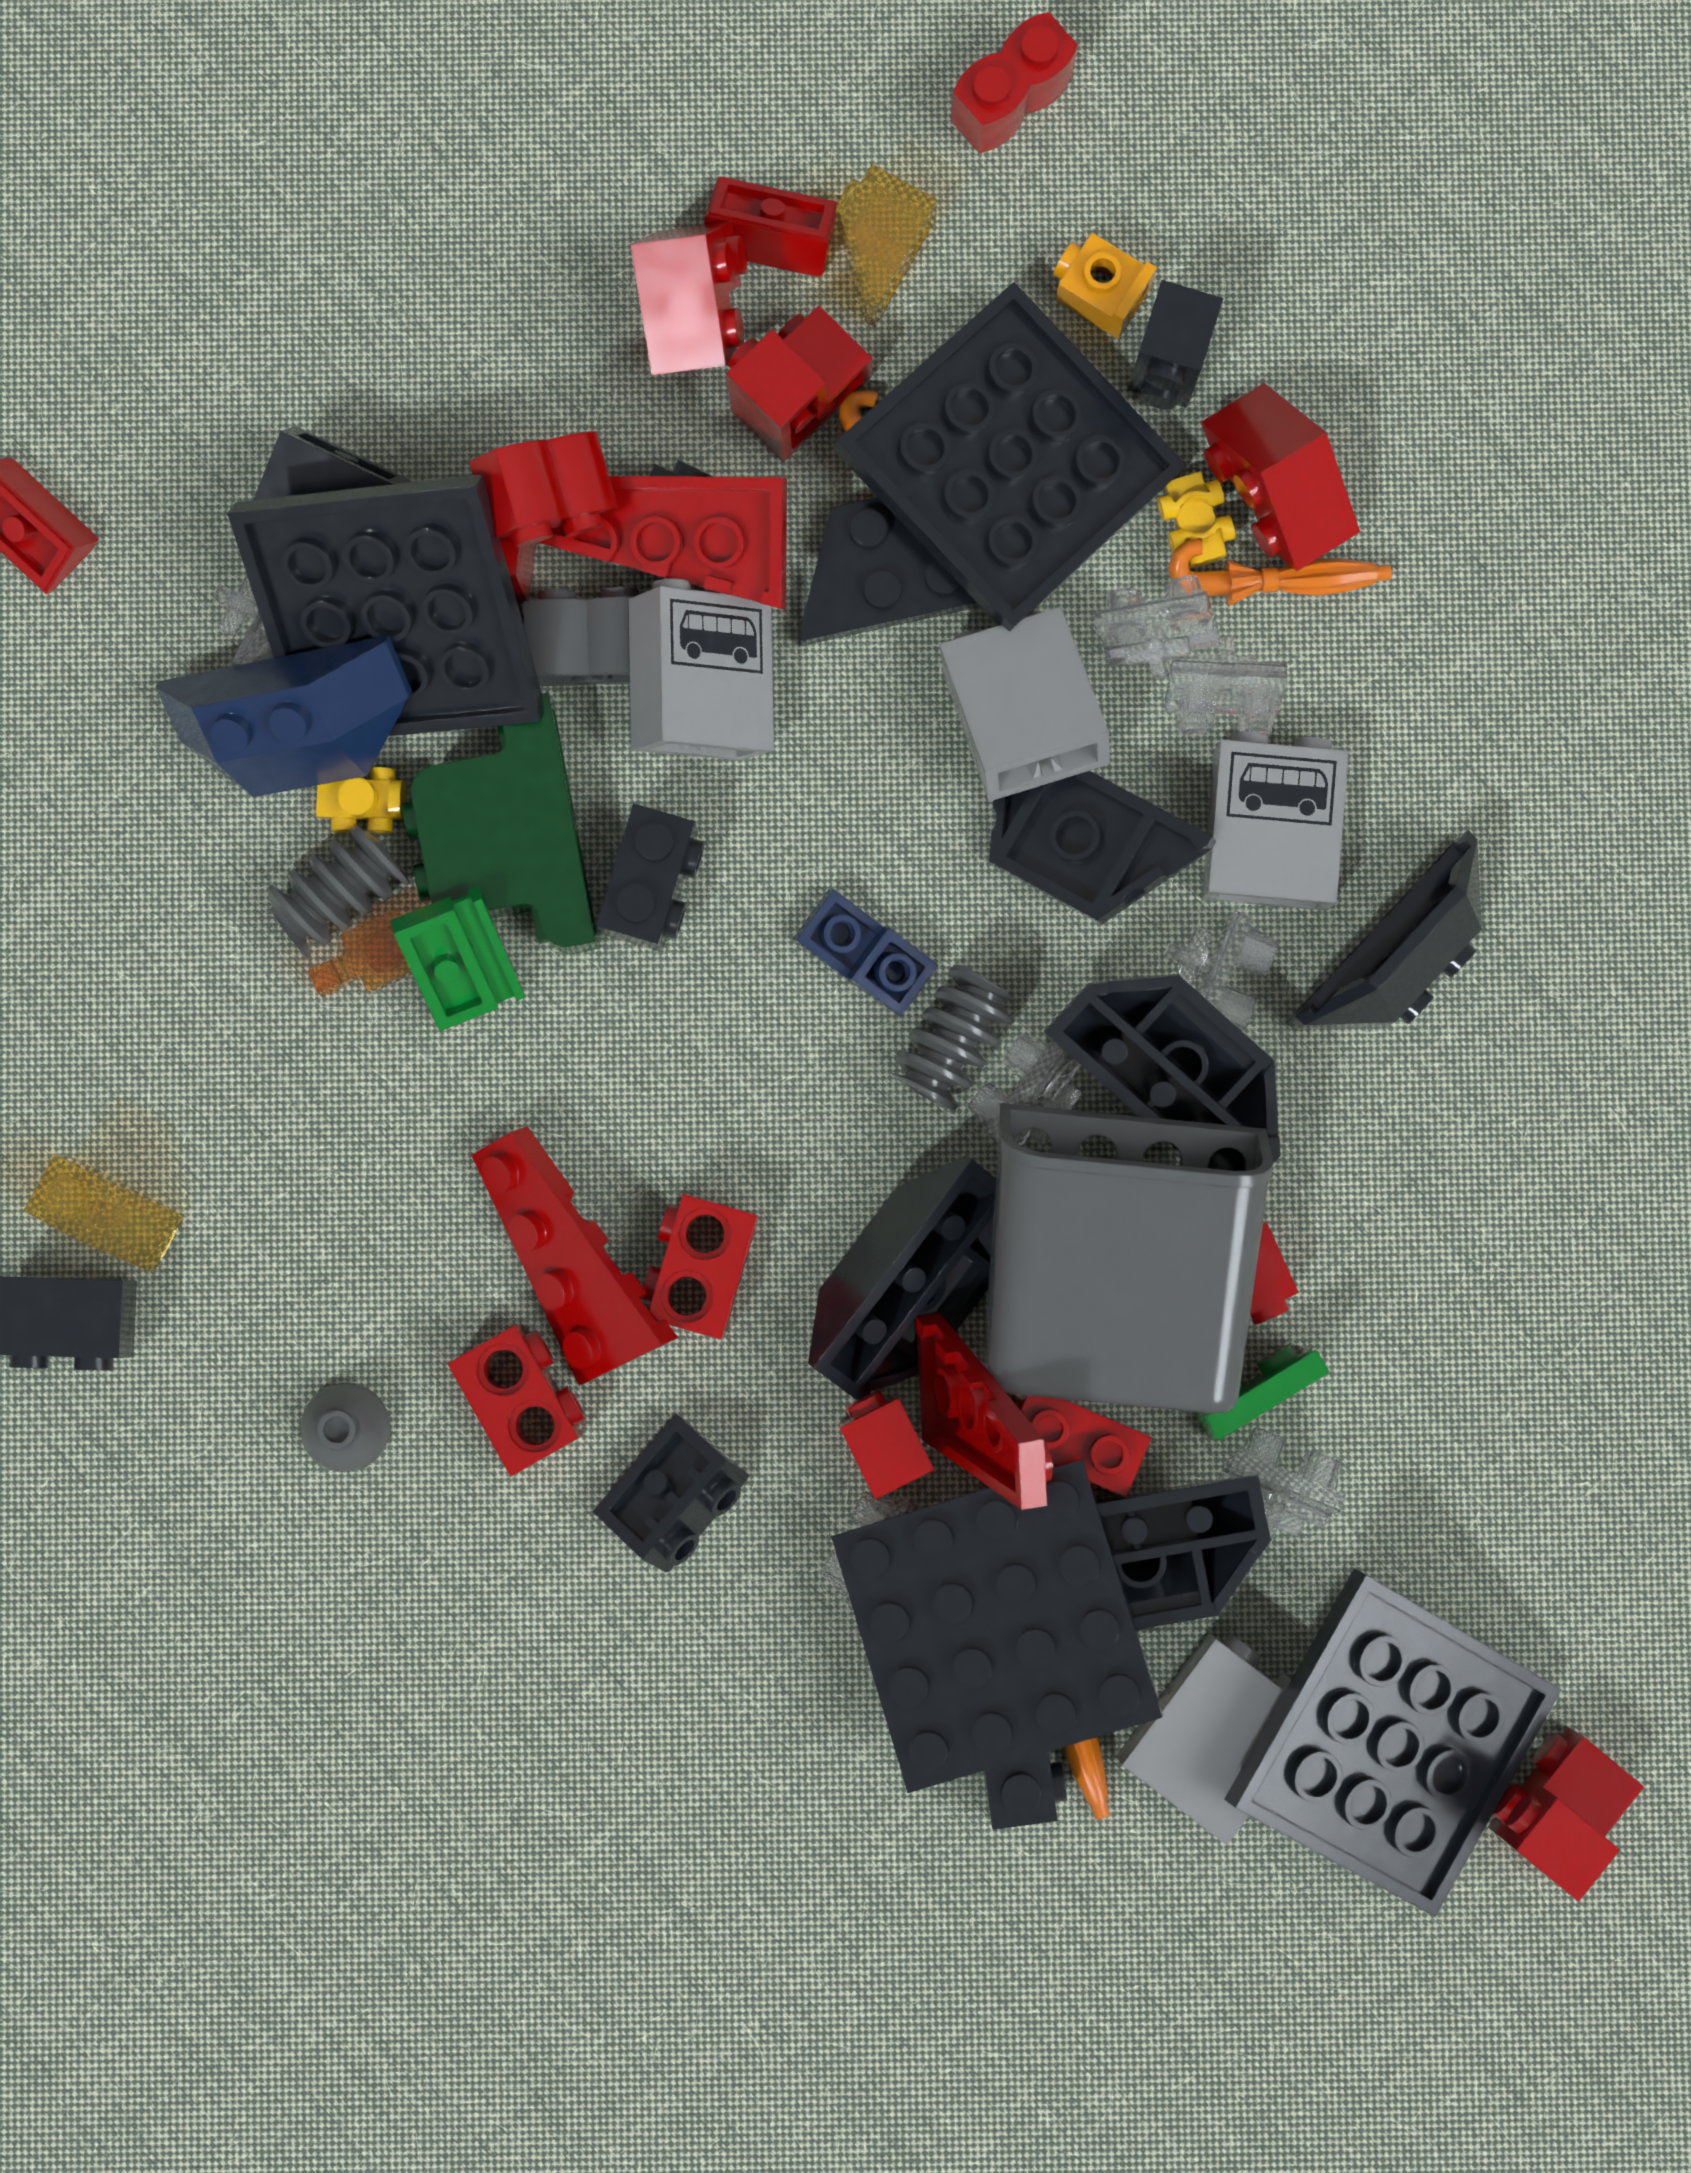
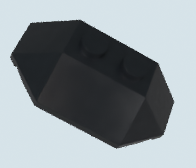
[1286,830,1482,1031]
[1044,974,1281,1171]
[808,1155,996,1400]
[1096,1475,1271,1630]

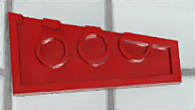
[537,476,787,609]
[471,1126,678,1386]
[916,1312,1053,1510]

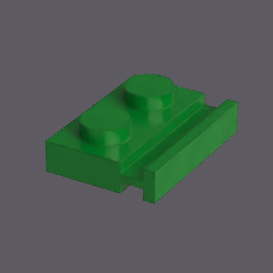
[390,886,525,1031]
[1194,1344,1330,1440]

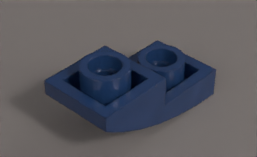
[792,889,938,1016]

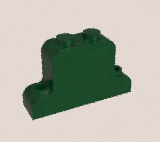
[402,692,600,954]

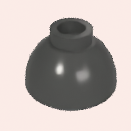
[300,1383,390,1472]

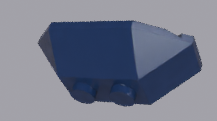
[155,635,412,797]

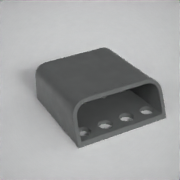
[983,1103,1273,1413]

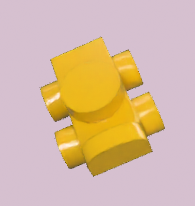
[1157,471,1236,568]
[316,767,407,834]

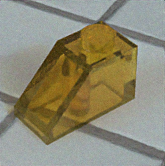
[836,163,938,328]
[24,1154,185,1272]

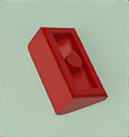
[704,176,839,277]
[0,457,99,594]

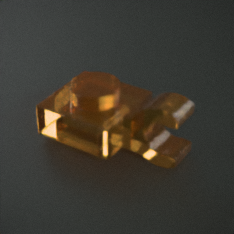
[307,908,412,998]

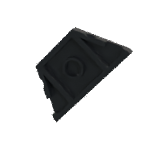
[799,497,981,646]
[989,771,1216,925]

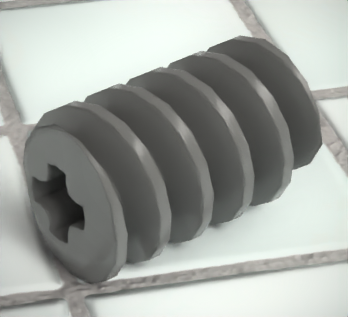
[267,824,411,958]
[890,964,1015,1111]

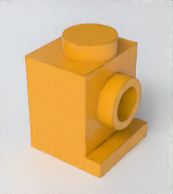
[1053,233,1157,339]

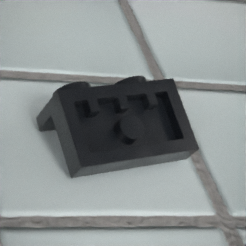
[592,1414,749,1572]

